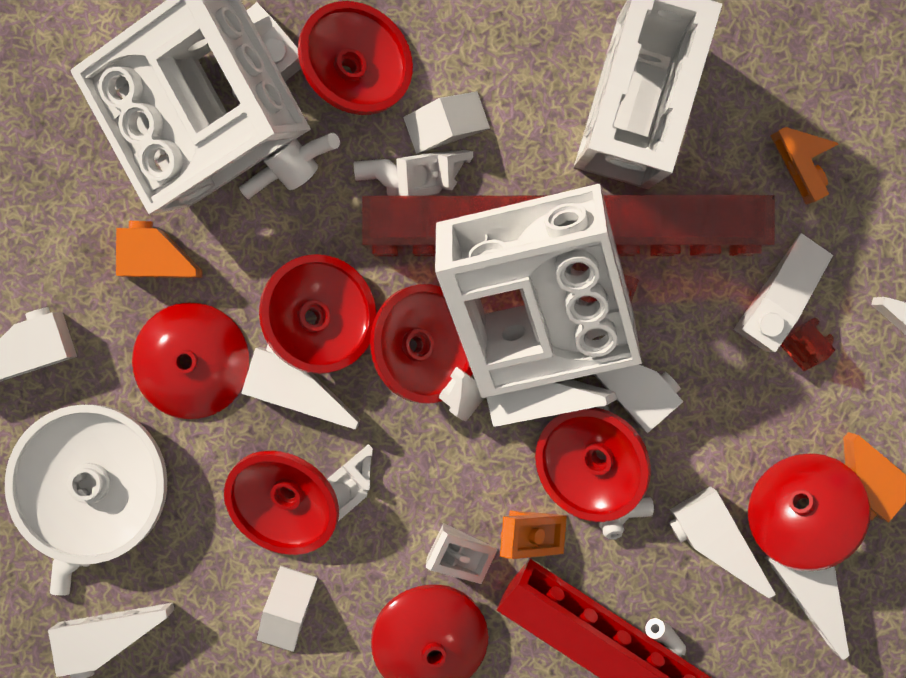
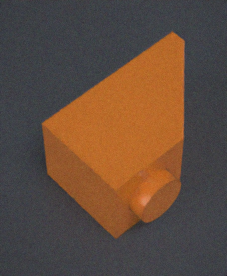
[116,221,203,278]
[843,432,906,523]

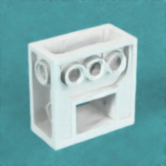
[70,0,311,215]
[574,0,722,189]
[435,184,642,398]

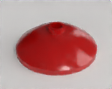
[298,1,413,115]
[259,254,376,374]
[370,284,473,404]
[132,302,250,419]
[535,407,651,522]
[224,451,339,555]
[748,453,871,571]
[371,585,489,678]

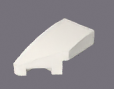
[396,150,473,200]
[439,367,485,421]
[327,444,373,521]

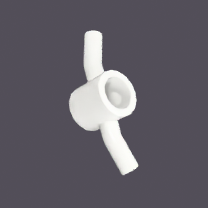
[239,133,340,199]

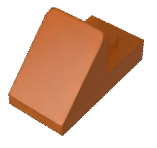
[770,127,839,205]
[500,510,567,559]

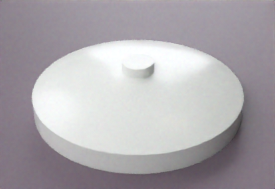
[5,405,167,564]

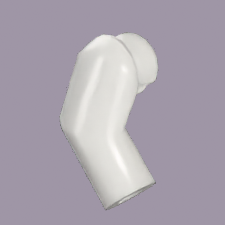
[354,159,399,198]
[599,497,654,540]
[50,559,90,595]
[646,619,686,657]

